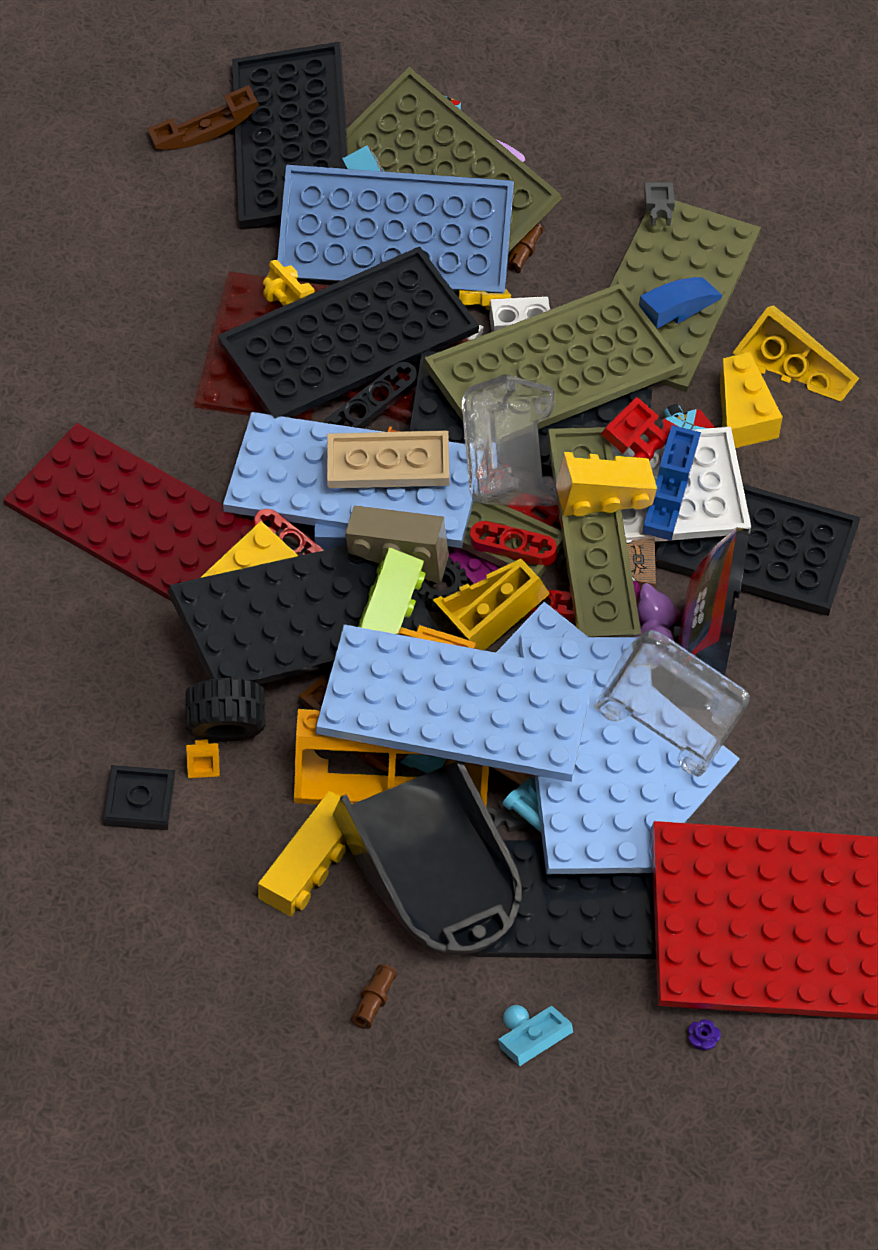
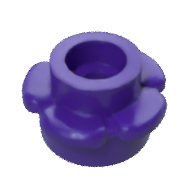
[688,1019,721,1050]

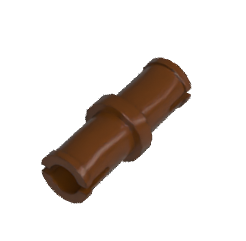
[507,223,543,274]
[351,964,397,1029]

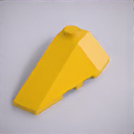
[733,305,860,402]

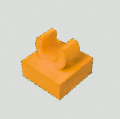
[186,739,220,778]

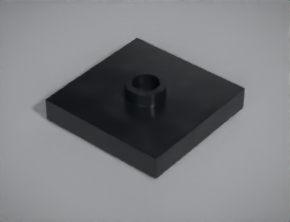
[103,765,175,830]

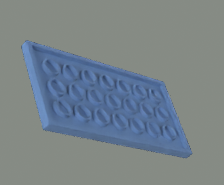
[277,165,514,293]

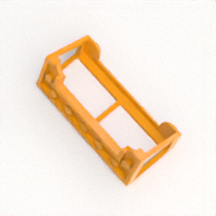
[294,709,489,806]

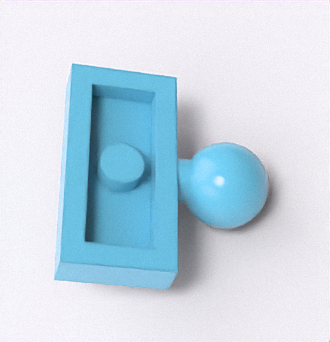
[498,1005,573,1066]

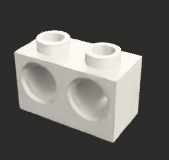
[489,297,550,332]

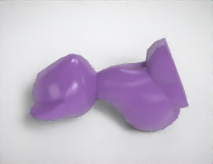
[637,583,680,670]

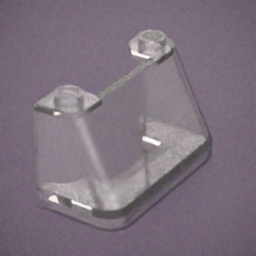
[462,374,557,507]
[594,630,750,777]

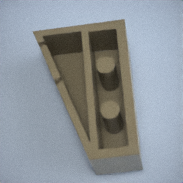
[345,505,449,584]

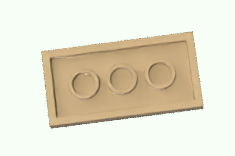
[327,431,450,488]

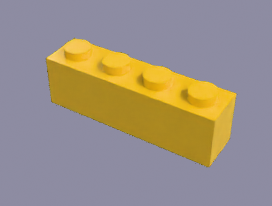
[258,791,353,917]

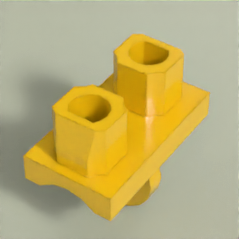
[263,260,315,306]

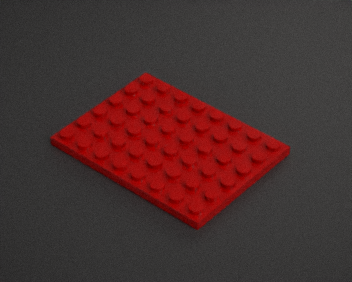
[651,821,878,1020]

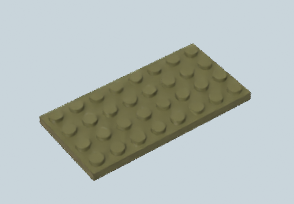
[347,67,562,252]
[610,200,761,392]
[423,283,684,450]

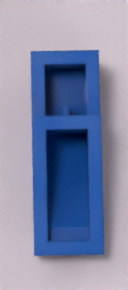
[639,277,722,329]

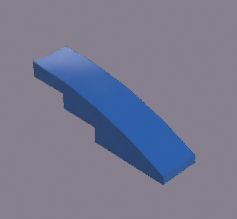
[642,425,701,541]

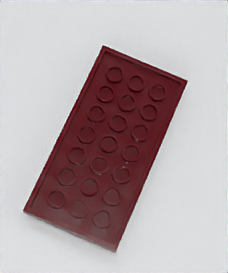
[3,423,252,602]

